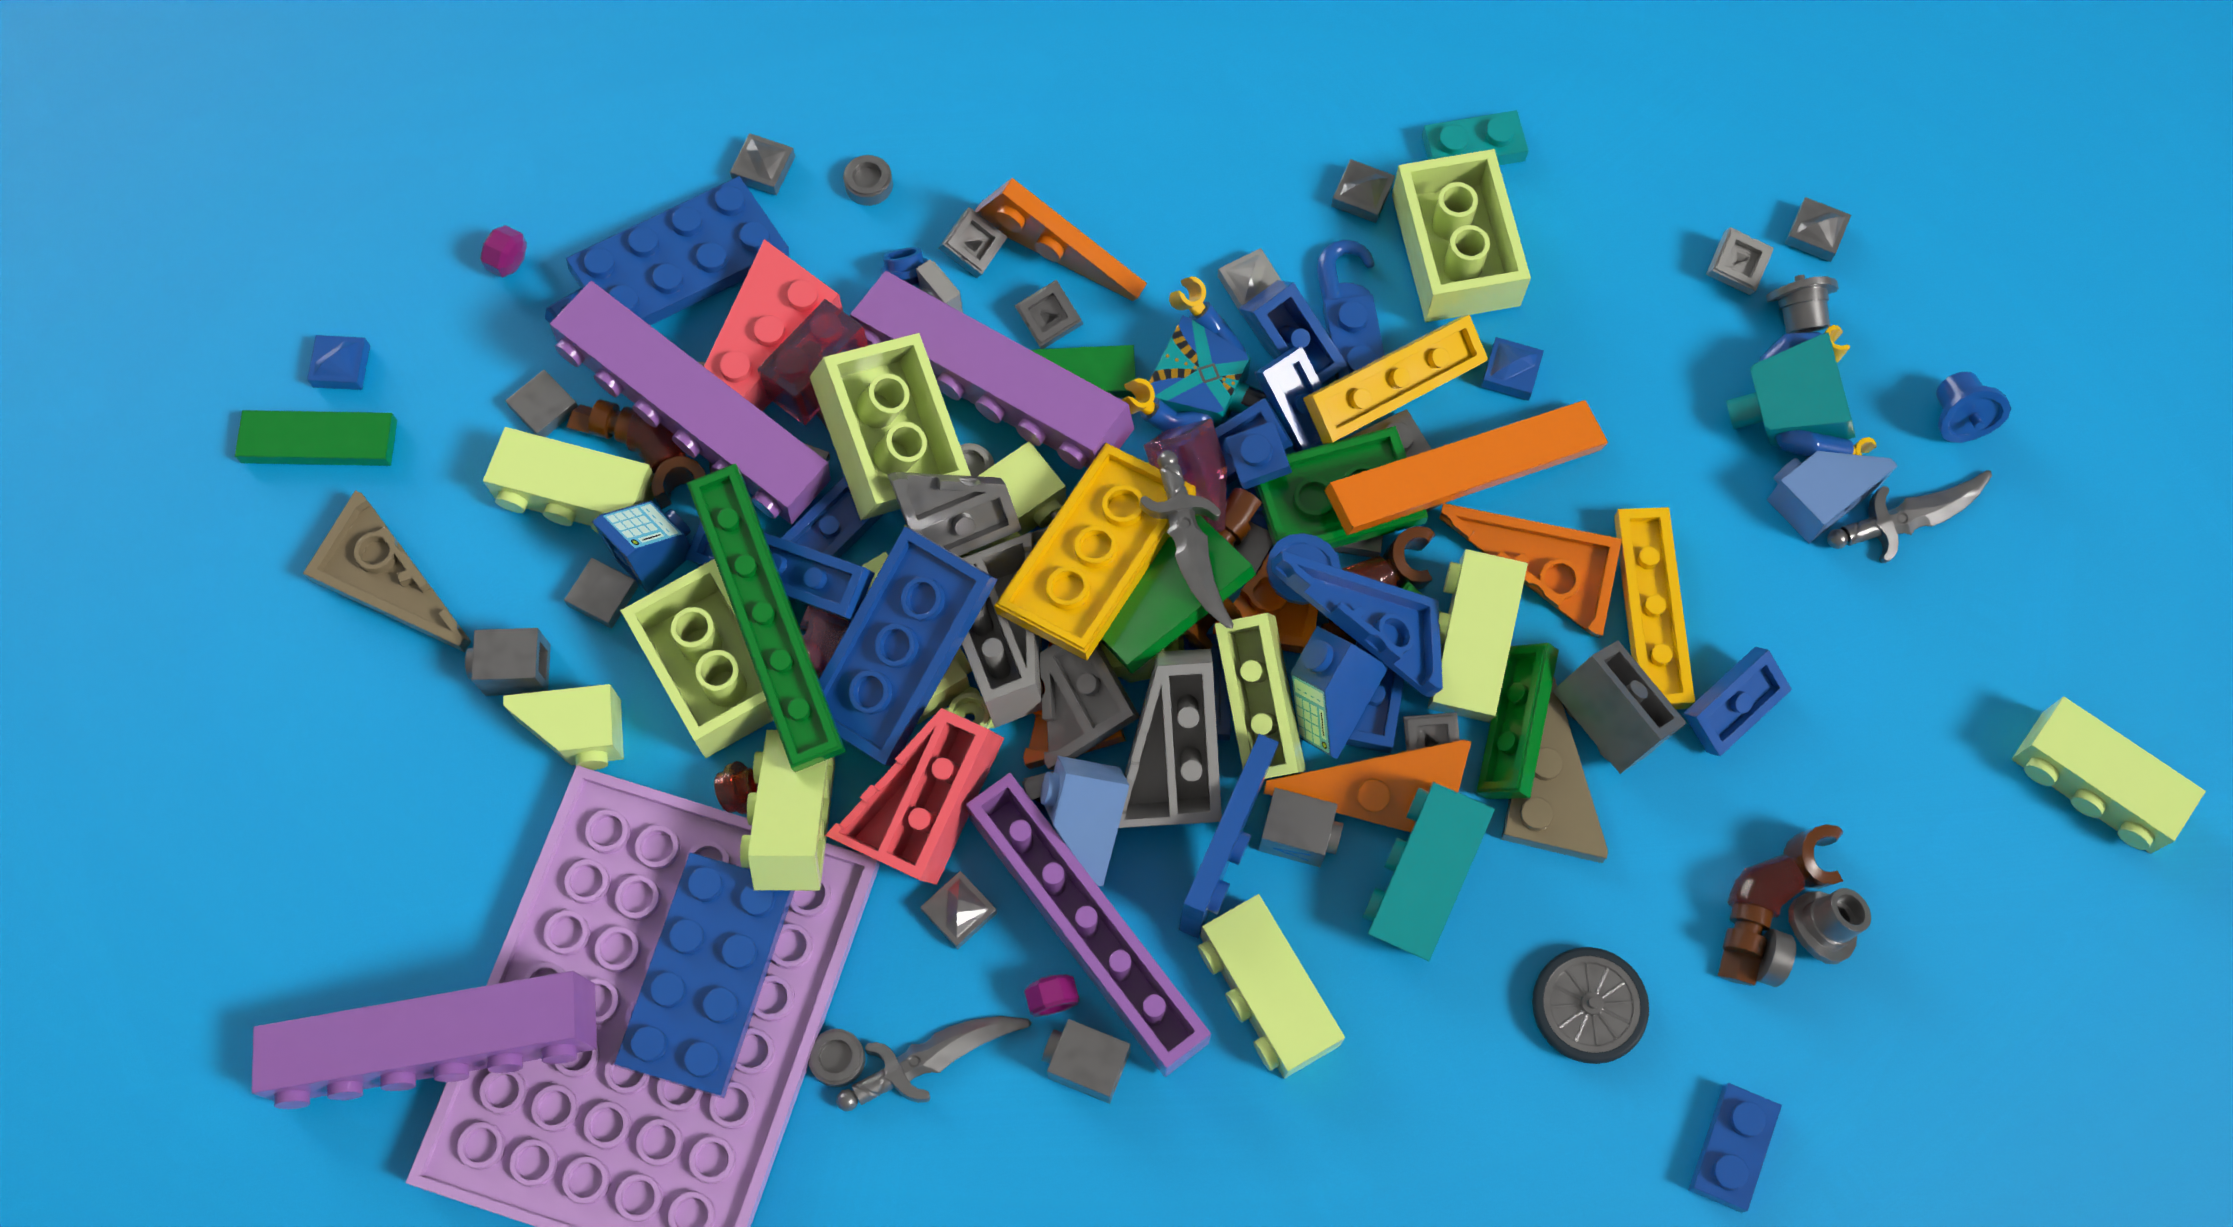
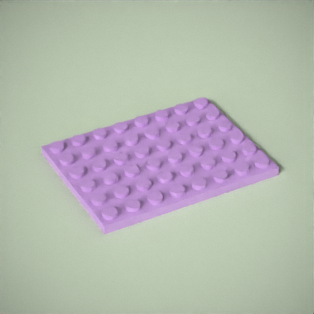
[405,765,880,1227]

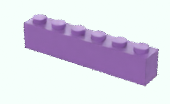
[850,271,1134,469]
[550,281,831,525]
[966,773,1211,1077]
[252,971,597,1109]

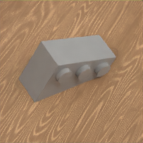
[962,532,1044,728]
[1118,649,1222,828]

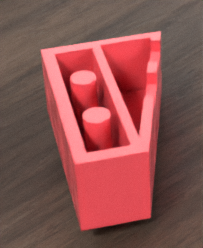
[704,239,846,411]
[825,708,1004,885]

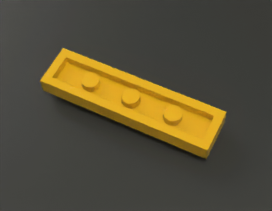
[1303,315,1488,444]
[1614,507,1695,709]

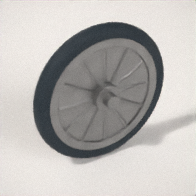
[1532,947,1649,1064]

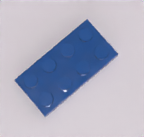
[566,176,789,326]
[819,526,998,766]
[614,853,795,1099]

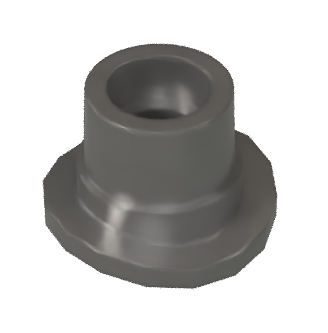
[1766,275,1839,333]
[1788,888,1871,965]

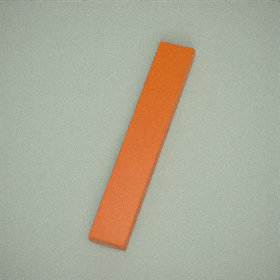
[1324,400,1608,535]

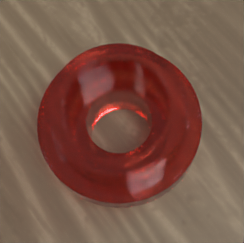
[714,761,758,814]

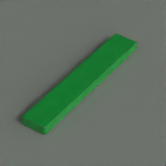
[687,463,846,772]

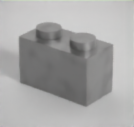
[1553,640,1686,774]

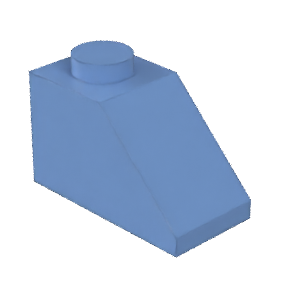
[1767,451,1898,544]
[1040,756,1130,886]

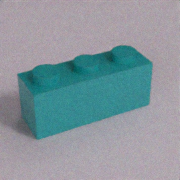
[1363,782,1495,961]

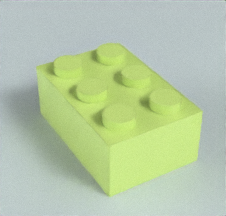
[1392,149,1531,323]
[810,333,971,520]
[620,559,774,759]

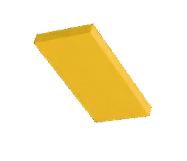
[994,443,1196,661]

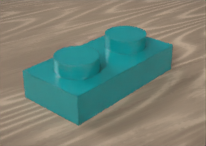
[1422,110,1528,165]

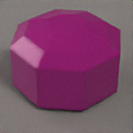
[480,225,527,278]
[1024,974,1080,1017]

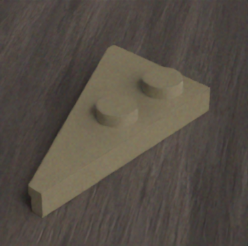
[303,490,471,653]
[1501,678,1608,863]

